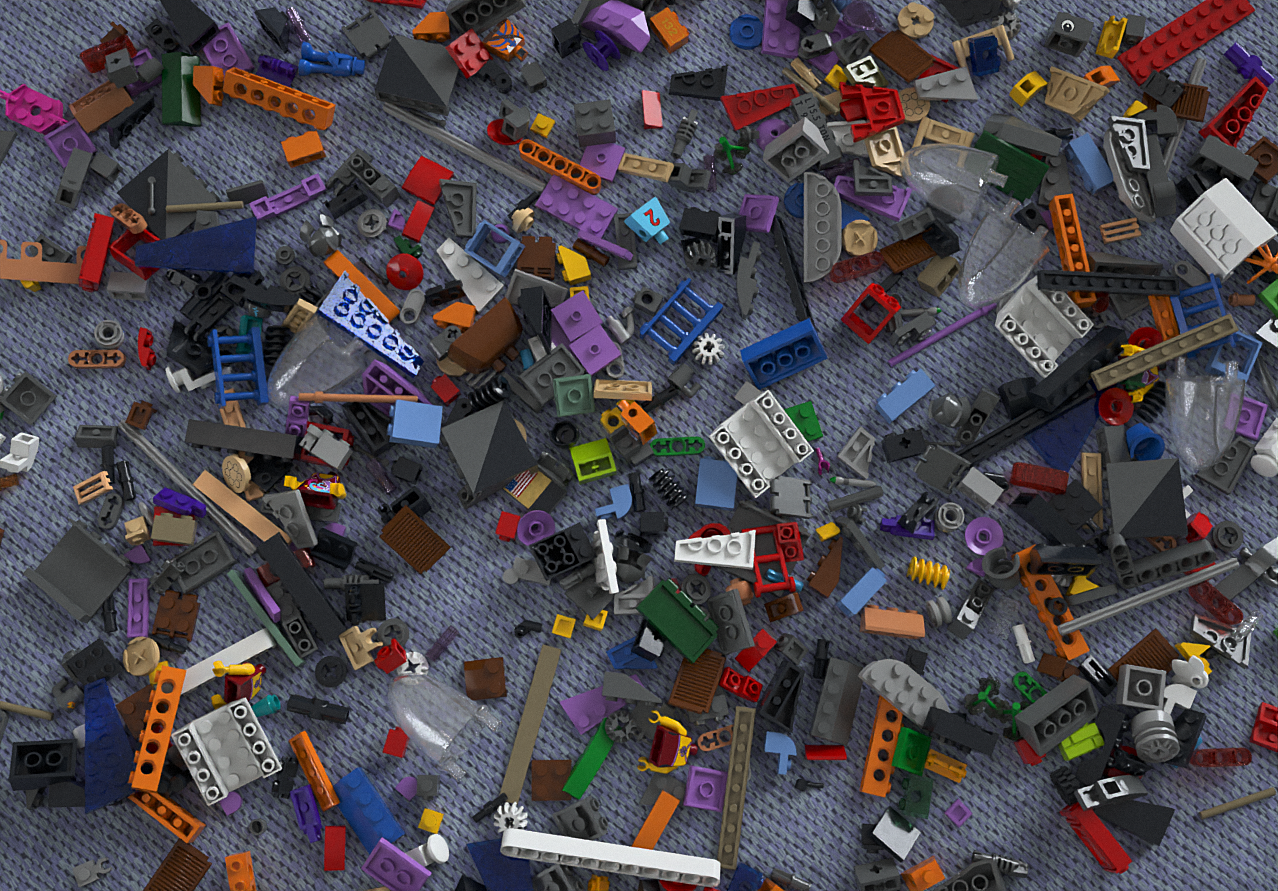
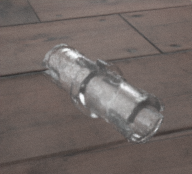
[1232,610,1263,641]

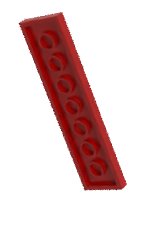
[1117,0,1255,86]

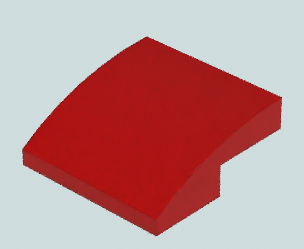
[402,156,454,205]
[1249,702,1278,753]

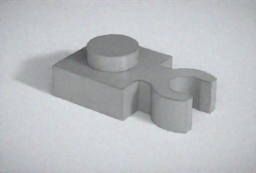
[72,857,112,887]

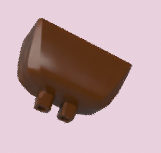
[447,297,523,375]

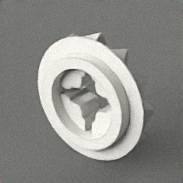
[397,652,428,684]

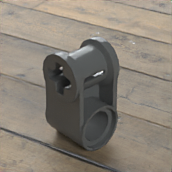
[798,31,834,60]
[427,326,462,361]

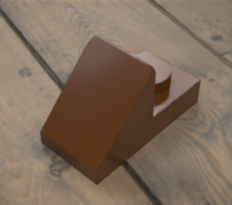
[764,592,804,623]
[1036,653,1080,682]

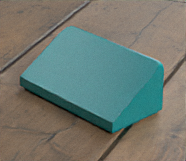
[236,315,263,354]

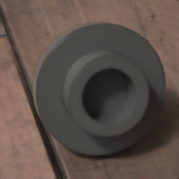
[740,126,759,145]
[275,246,295,266]
[847,503,867,523]

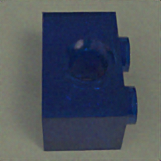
[968,34,1001,77]
[727,862,764,891]

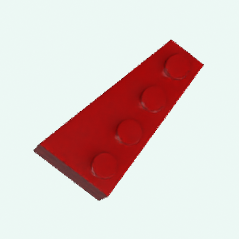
[1198,76,1268,148]

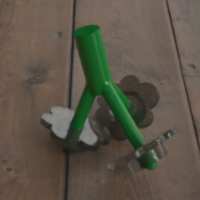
[713,136,750,175]
[964,676,1005,718]
[994,700,1030,741]

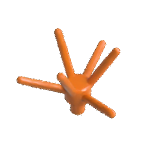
[1244,244,1278,284]

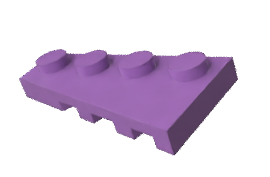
[833,175,912,222]
[560,674,645,735]

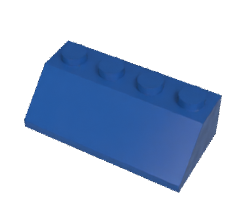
[740,318,828,390]
[333,767,405,855]

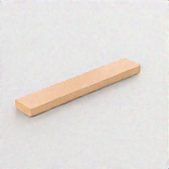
[220,388,264,502]
[192,470,292,545]

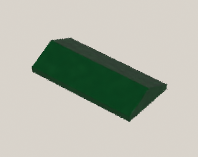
[162,52,201,127]

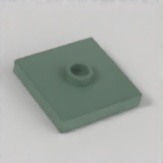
[552,374,595,417]

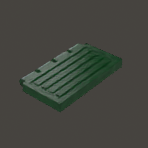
[964,130,1050,203]
[635,577,719,664]

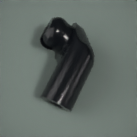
[309,406,334,424]
[514,620,543,638]

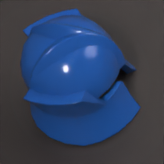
[1126,422,1165,461]

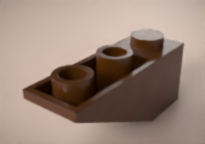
[806,536,843,599]

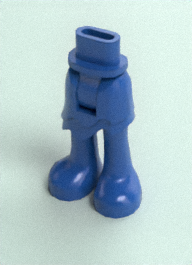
[299,42,365,77]

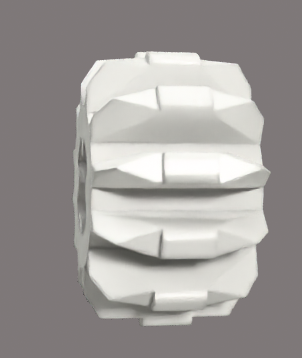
[692,333,725,366]
[494,802,528,833]

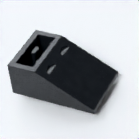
[529,522,597,581]

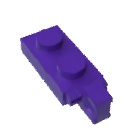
[153,487,207,518]
[880,515,935,540]
[290,784,322,843]

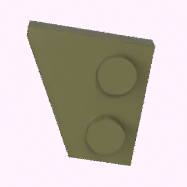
[842,56,889,88]

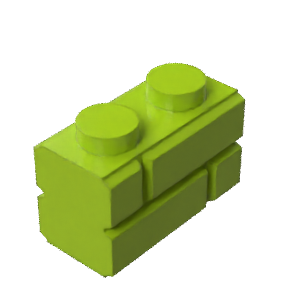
[1057,723,1105,761]

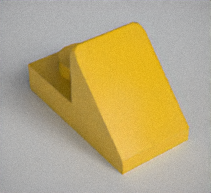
[1065,576,1099,596]
[1175,642,1212,675]

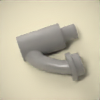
[606,306,635,345]

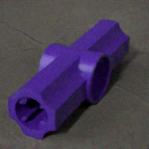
[1223,42,1276,88]

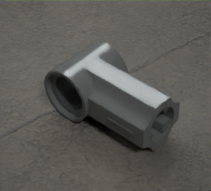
[878,293,903,333]

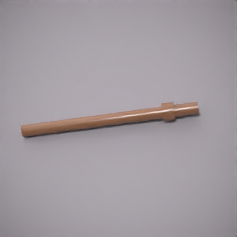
[299,391,418,403]

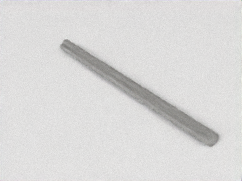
[1149,58,1207,210]
[383,102,546,193]
[118,419,258,556]
[1057,558,1239,636]

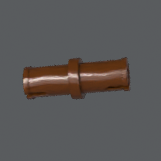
[572,238,610,267]

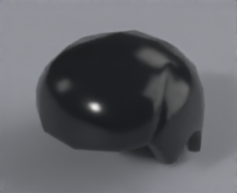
[549,420,580,449]

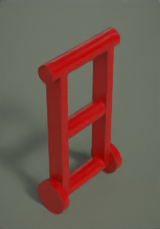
[741,524,796,598]

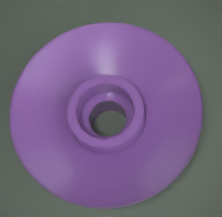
[756,119,790,150]
[517,510,555,546]
[965,517,1004,556]

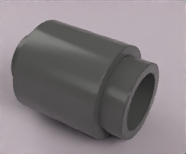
[136,57,165,84]

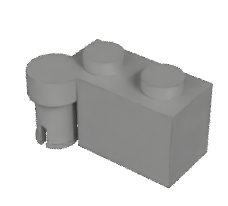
[299,424,353,471]
[503,557,552,587]

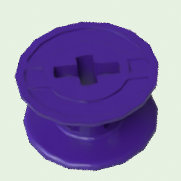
[582,30,621,71]

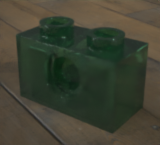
[898,774,934,819]

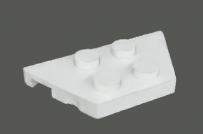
[591,519,619,594]

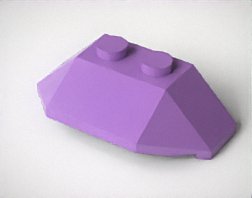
[581,0,651,53]
[362,359,433,419]

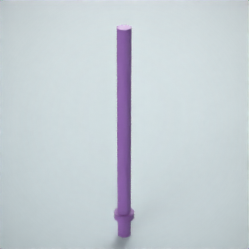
[888,301,997,367]

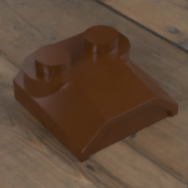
[464,657,507,701]

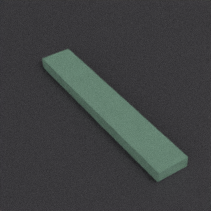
[227,569,307,667]

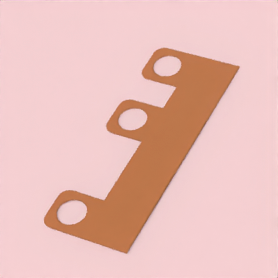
[0,240,86,284]

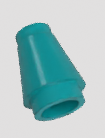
[251,695,281,717]

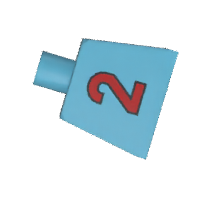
[624,196,670,245]

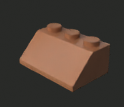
[69,80,134,133]
[859,605,925,640]

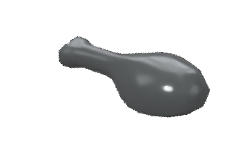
[1239,547,1278,588]

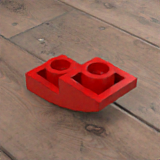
[402,200,435,243]
[138,327,156,371]
[777,522,804,562]
[718,667,763,703]
[324,826,346,871]

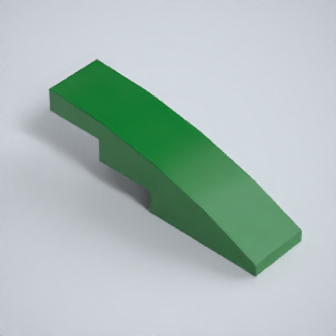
[562,717,622,800]

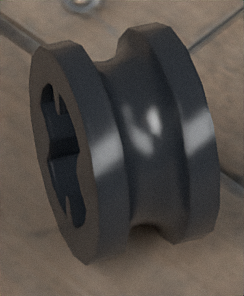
[1047,597,1068,616]

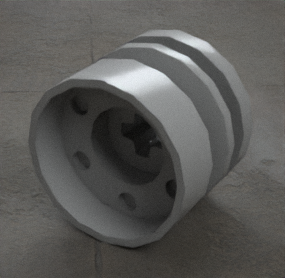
[1130,710,1180,763]

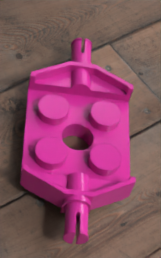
[0,84,69,135]

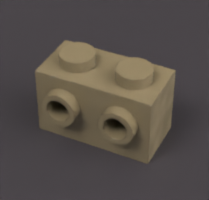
[917,255,962,298]
[151,513,198,546]

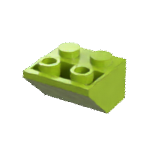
[570,438,617,485]

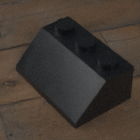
[1030,543,1101,576]

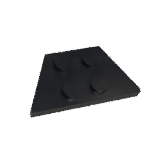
[938,0,1002,27]
[166,320,235,375]

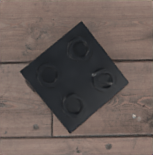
[247,454,294,494]
[344,583,386,626]
[66,638,123,694]

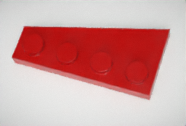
[720,84,800,131]

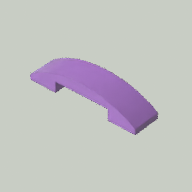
[249,173,326,221]

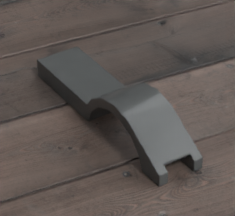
[1213,537,1278,603]

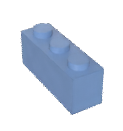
[1064,133,1114,195]
[875,369,936,424]

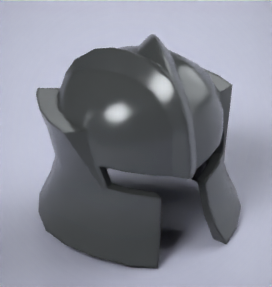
[299,214,342,257]
[928,392,971,428]
[615,545,653,584]
[982,547,1020,591]

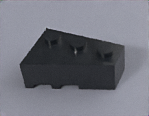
[922,706,999,757]

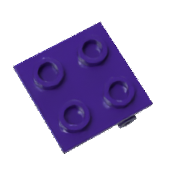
[256,55,299,87]

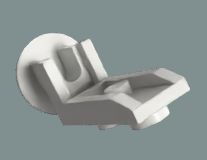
[166,366,233,393]
[1250,418,1278,477]
[405,834,449,867]

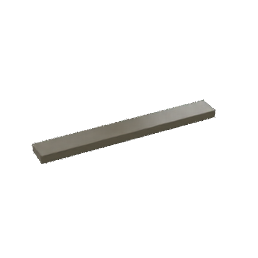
[1090,314,1239,391]
[500,644,562,805]
[717,706,756,870]

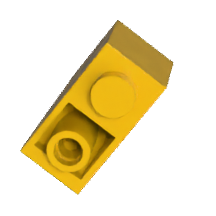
[1009,71,1048,108]
[556,245,591,286]

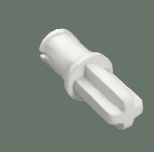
[1012,624,1035,664]

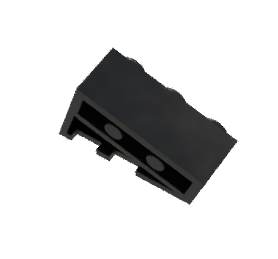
[342,402,398,458]
[756,660,805,733]

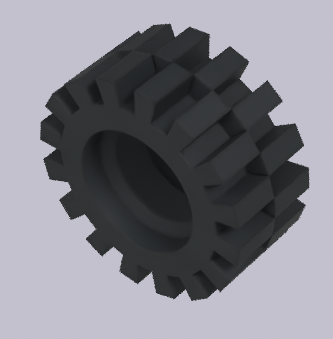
[1050,766,1082,806]

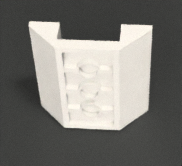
[1170,178,1278,284]
[995,276,1094,378]
[709,389,814,498]
[171,697,283,806]

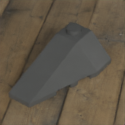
[983,113,1062,158]
[1086,252,1163,296]
[933,857,1007,891]

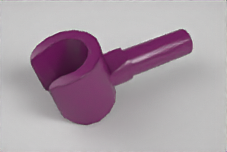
[815,447,830,475]

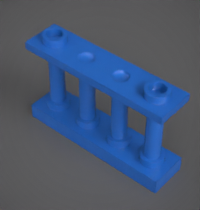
[1170,273,1239,361]
[639,278,723,366]
[207,327,269,409]

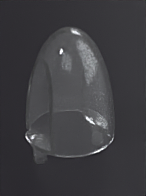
[899,143,1008,225]
[957,197,1050,309]
[267,313,367,408]
[1165,357,1245,471]
[388,673,502,782]

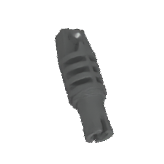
[671,109,698,159]
[324,575,380,592]
[971,850,1028,878]

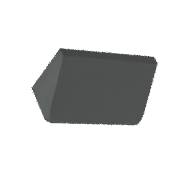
[226,180,269,205]
[75,425,118,449]

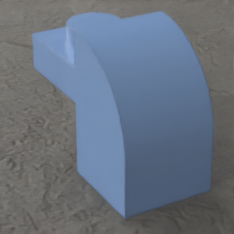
[595,484,632,521]
[763,731,797,775]

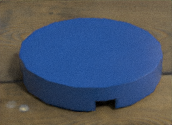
[729,14,763,50]
[784,182,804,219]

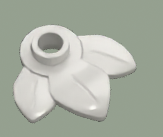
[1172,655,1209,689]

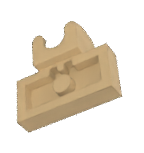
[339,626,383,670]

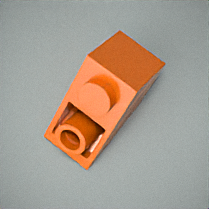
[412,12,451,42]
[193,66,224,106]
[1083,66,1120,88]
[433,302,477,333]

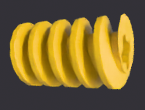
[906,556,950,590]

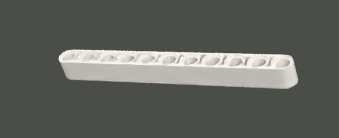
[72,628,277,749]
[500,828,721,887]

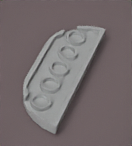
[1103,127,1157,223]
[804,172,842,284]
[858,659,949,745]

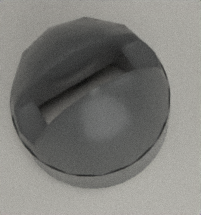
[249,818,268,835]

